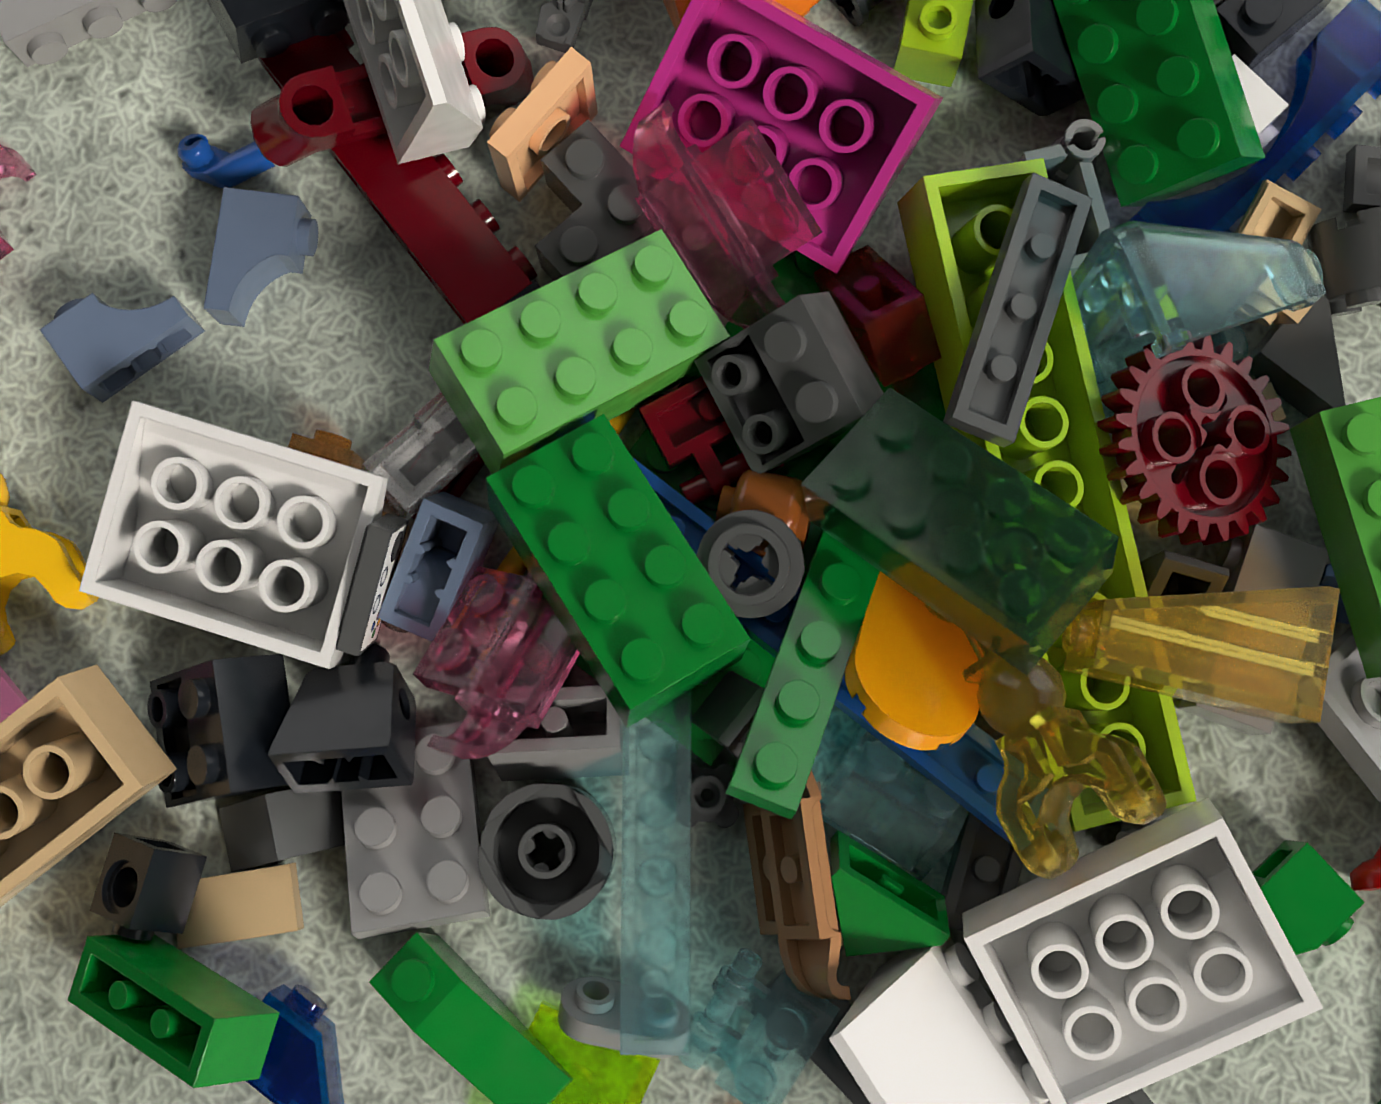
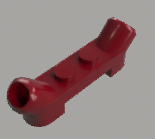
[250,27,534,167]

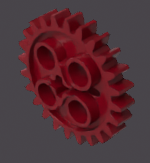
[1097,332,1292,546]

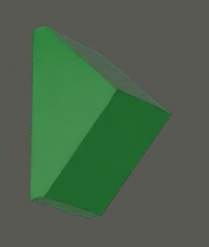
[830,830,950,957]

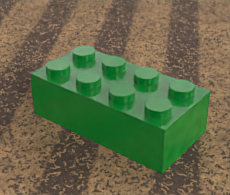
[1053,0,1265,207]
[486,414,751,728]

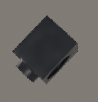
[89,832,207,941]

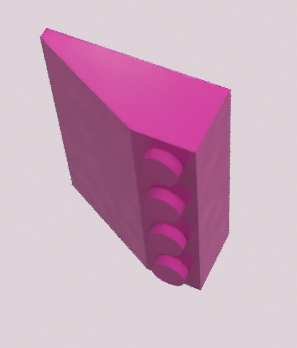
[619,0,943,274]

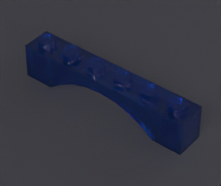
[1104,0,1381,313]

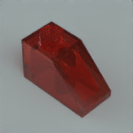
[813,245,942,387]

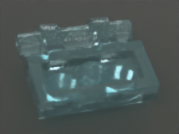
[678,948,841,1104]

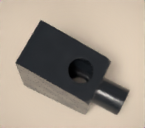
[975,0,1085,116]
[268,643,416,794]

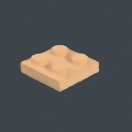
[487,47,598,202]

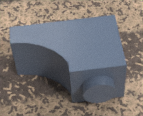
[204,187,319,327]
[39,293,205,403]
[377,491,499,644]

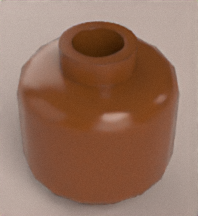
[716,469,815,557]

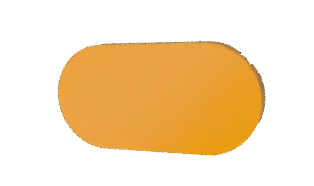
[845,542,993,751]

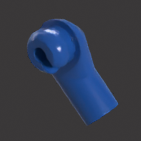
[177,134,275,189]

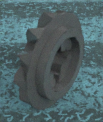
[697,510,805,618]

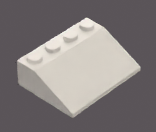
[343,0,486,164]
[79,400,388,669]
[962,798,1323,1104]
[829,937,1051,1104]

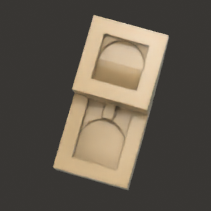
[176,862,304,949]

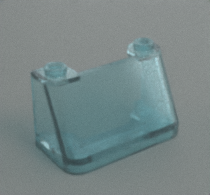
[1072,221,1326,418]

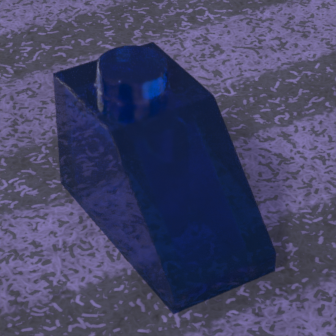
[246,984,344,1104]

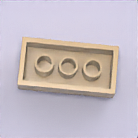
[0,664,177,907]

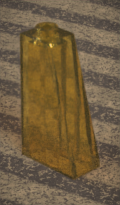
[1062,586,1340,723]

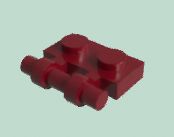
[639,376,784,505]

